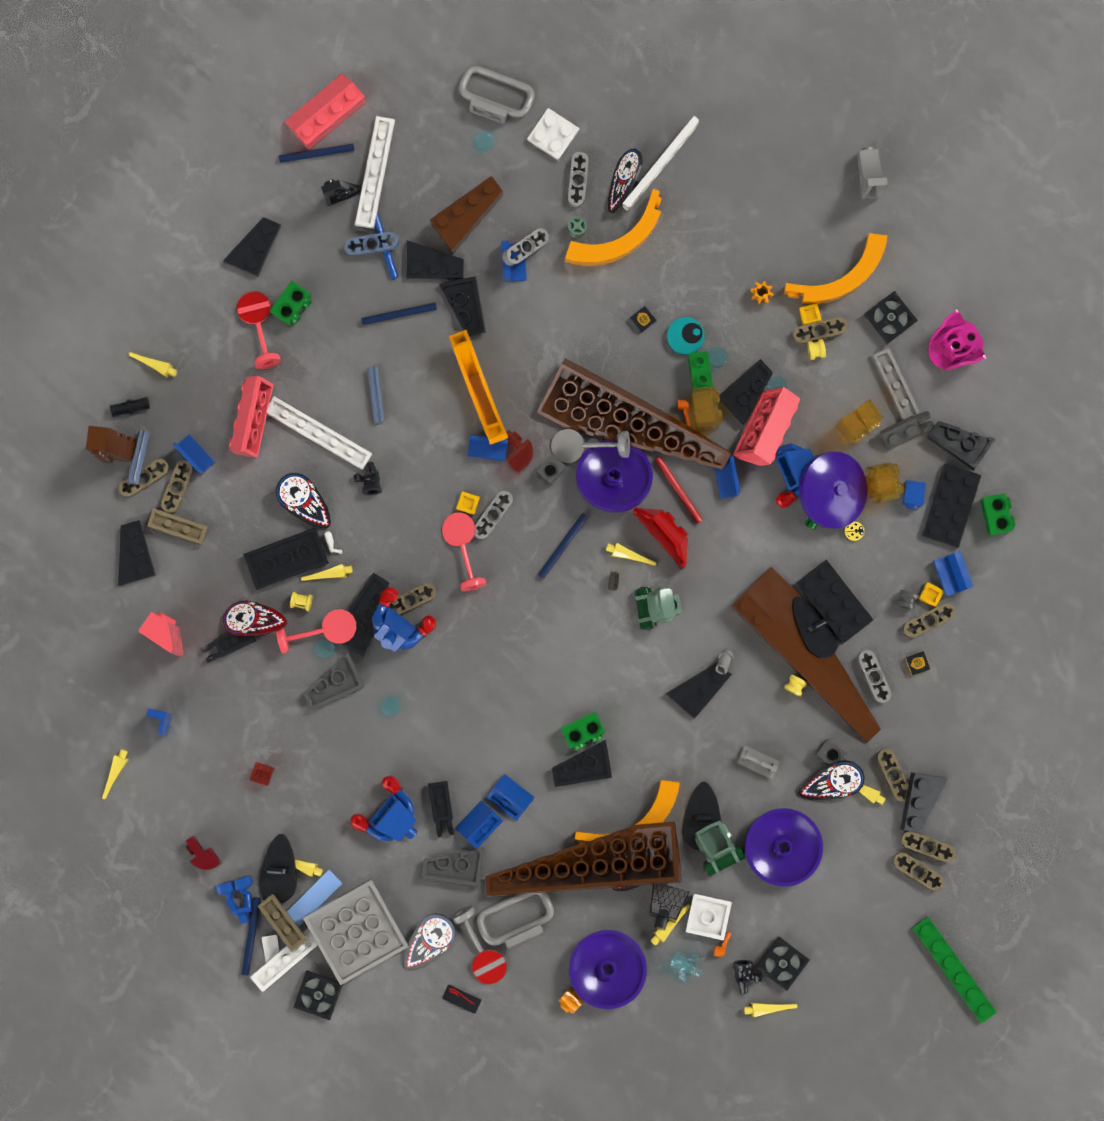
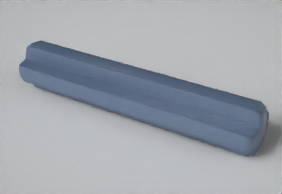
[368,366,384,423]
[127,430,150,485]

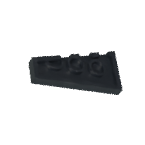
[341,572,390,658]

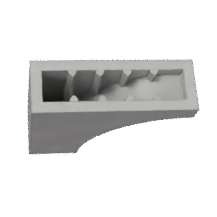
[857,147,888,199]

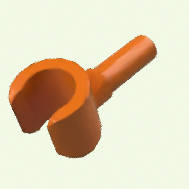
[678,400,690,426]
[713,931,732,957]

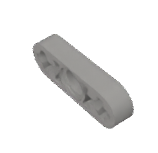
[568,152,589,208]
[502,228,549,266]
[474,491,513,540]
[857,650,891,703]

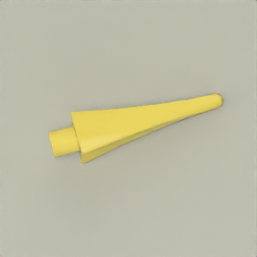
[129,352,177,378]
[606,543,657,566]
[301,564,353,581]
[102,749,129,799]
[859,785,886,805]
[295,860,323,877]
[650,904,690,946]
[744,1003,797,1017]

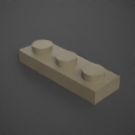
[147,508,208,545]
[258,894,308,952]

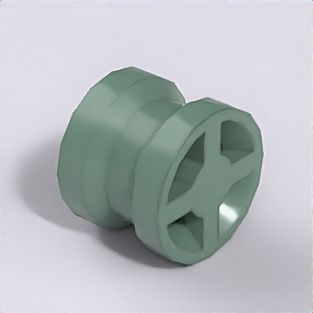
[568,216,587,238]

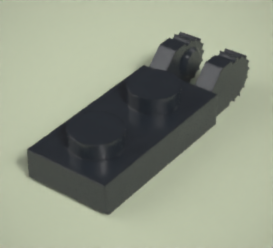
[200,633,257,663]
[428,781,454,837]

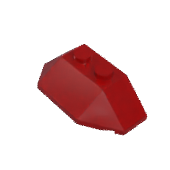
[632,508,688,570]

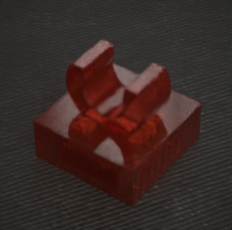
[250,762,275,786]

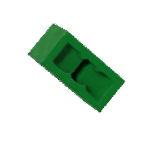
[270,280,312,327]
[688,351,713,394]
[980,493,1015,537]
[561,712,606,751]

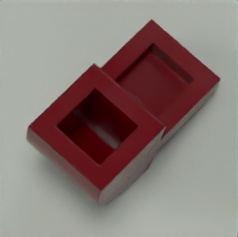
[186,836,222,870]

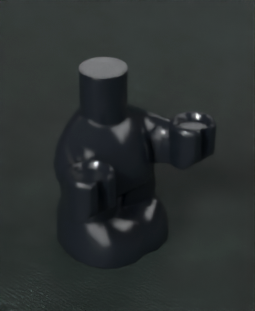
[353,462,382,495]
[733,960,762,994]

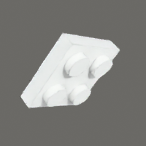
[527,108,580,161]
[685,893,732,940]

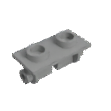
[737,746,780,779]

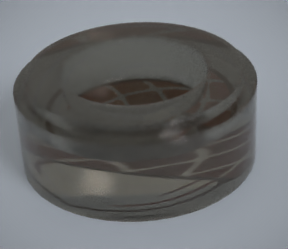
[608,571,619,591]

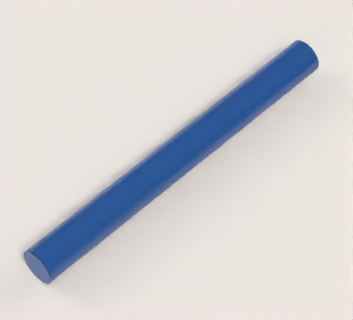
[375,211,399,279]

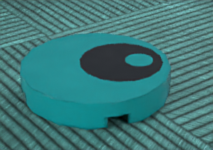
[667,317,705,355]

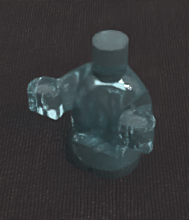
[669,951,703,982]

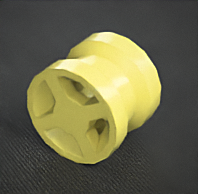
[807,339,826,360]
[784,674,808,697]

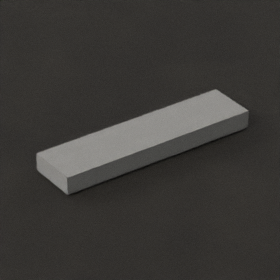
[871,348,920,420]

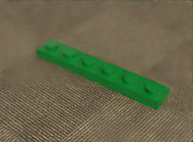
[912,916,997,1024]

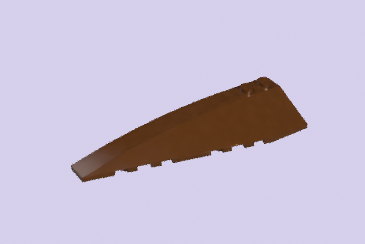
[537,358,731,470]
[731,567,881,743]
[486,822,682,896]

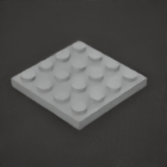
[303,879,409,985]

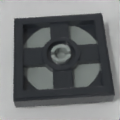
[864,291,918,344]
[756,936,810,991]
[293,970,343,1020]

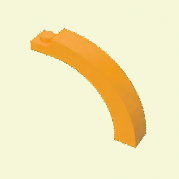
[565,189,662,266]
[784,233,888,305]
[448,330,508,445]
[575,780,680,844]

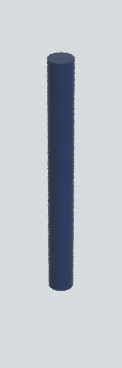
[279,143,355,163]
[361,302,437,325]
[538,513,588,579]
[241,897,261,976]

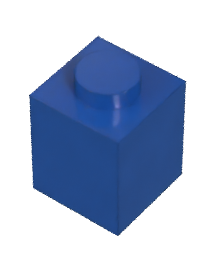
[902,480,926,510]

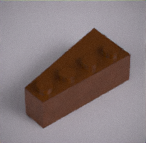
[430,176,503,254]
[86,426,137,463]

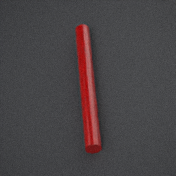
[655,457,703,524]

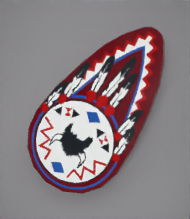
[223,600,287,636]

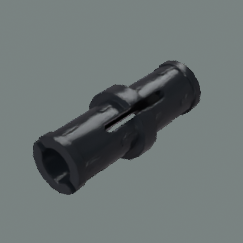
[110,397,150,417]

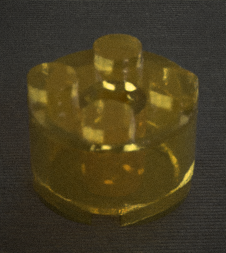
[865,462,904,504]

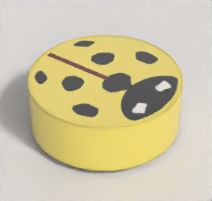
[844,522,864,541]

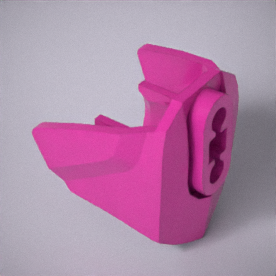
[928,310,986,371]

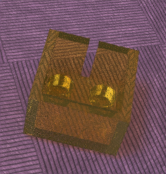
[689,386,723,432]
[834,399,884,445]

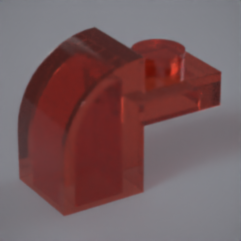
[505,430,533,475]

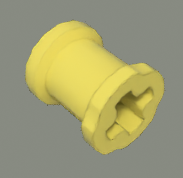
[290,591,313,612]

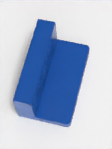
[501,241,527,282]
[173,434,216,475]
[468,435,508,461]
[714,456,741,499]
[933,551,974,596]
[146,708,172,736]
[486,774,534,821]
[456,801,503,849]

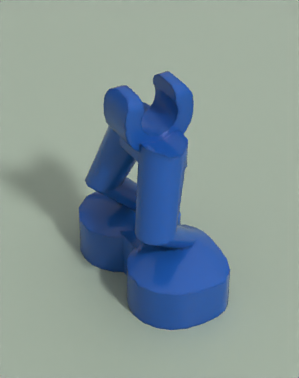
[215,875,254,924]

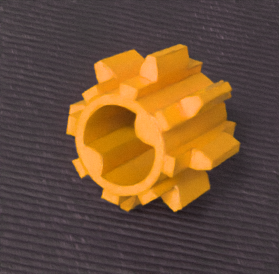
[750,281,774,305]
[558,988,584,1014]

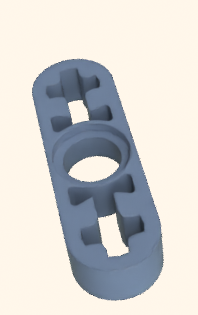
[344,232,400,256]

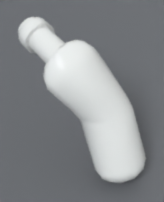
[324,531,342,554]

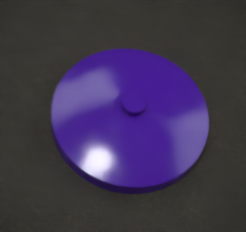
[576,440,653,512]
[799,452,868,529]
[745,808,823,886]
[569,930,647,1009]

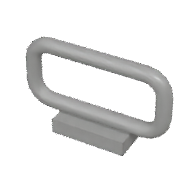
[459,66,535,125]
[476,893,554,950]

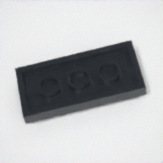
[921,463,981,548]
[243,527,329,590]
[796,559,873,644]

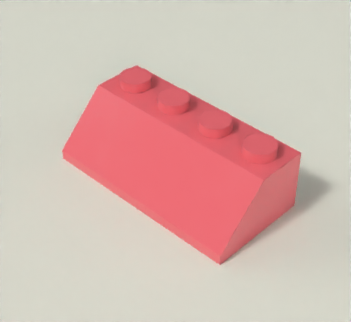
[284,74,366,150]
[229,376,274,458]
[732,387,800,466]
[139,611,184,657]

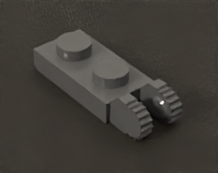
[880,411,934,450]

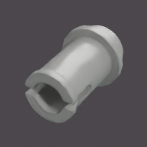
[715,650,734,674]

